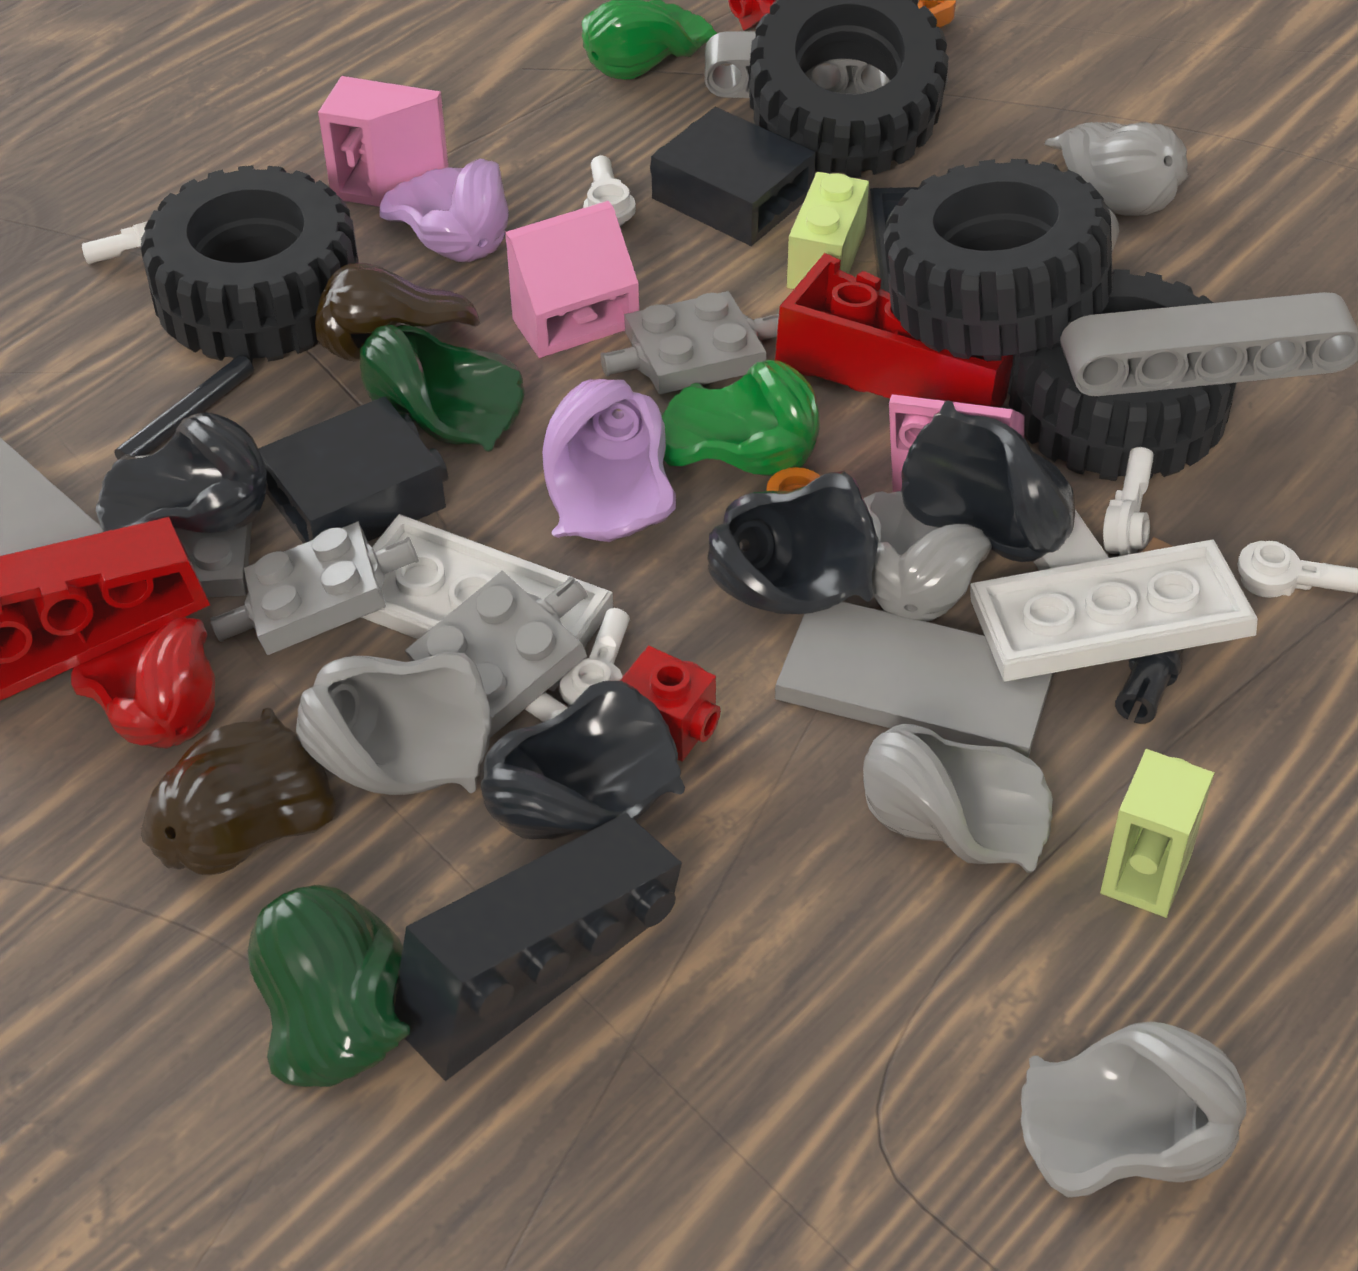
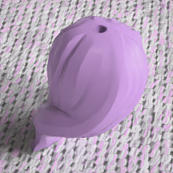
[380,159,508,262]
[543,379,676,542]

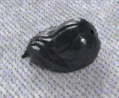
[901,400,1075,562]
[96,412,267,533]
[707,471,879,614]
[481,681,685,840]

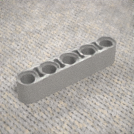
[705,31,948,98]
[1060,292,1358,396]

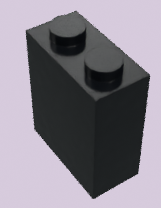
[650,106,815,246]
[258,396,448,544]

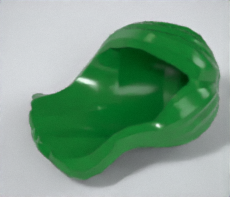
[581,0,717,80]
[662,360,820,476]

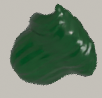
[360,325,525,452]
[247,885,410,1087]

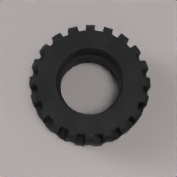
[749,0,949,178]
[884,159,1113,361]
[141,165,359,363]
[1008,269,1237,481]

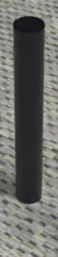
[114,355,254,460]

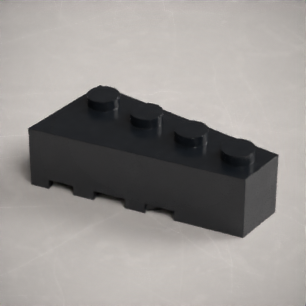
[394,813,682,1081]

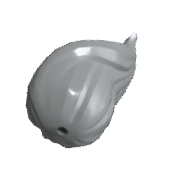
[1044,122,1188,216]
[863,491,992,622]
[296,652,491,795]
[863,724,1053,873]
[1021,1021,1247,1198]

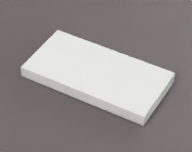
[361,514,613,691]
[970,540,1258,682]

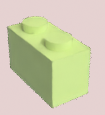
[787,172,869,289]
[1100,749,1215,918]

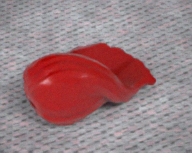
[71,617,215,749]

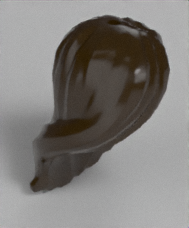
[315,263,480,362]
[141,707,336,876]

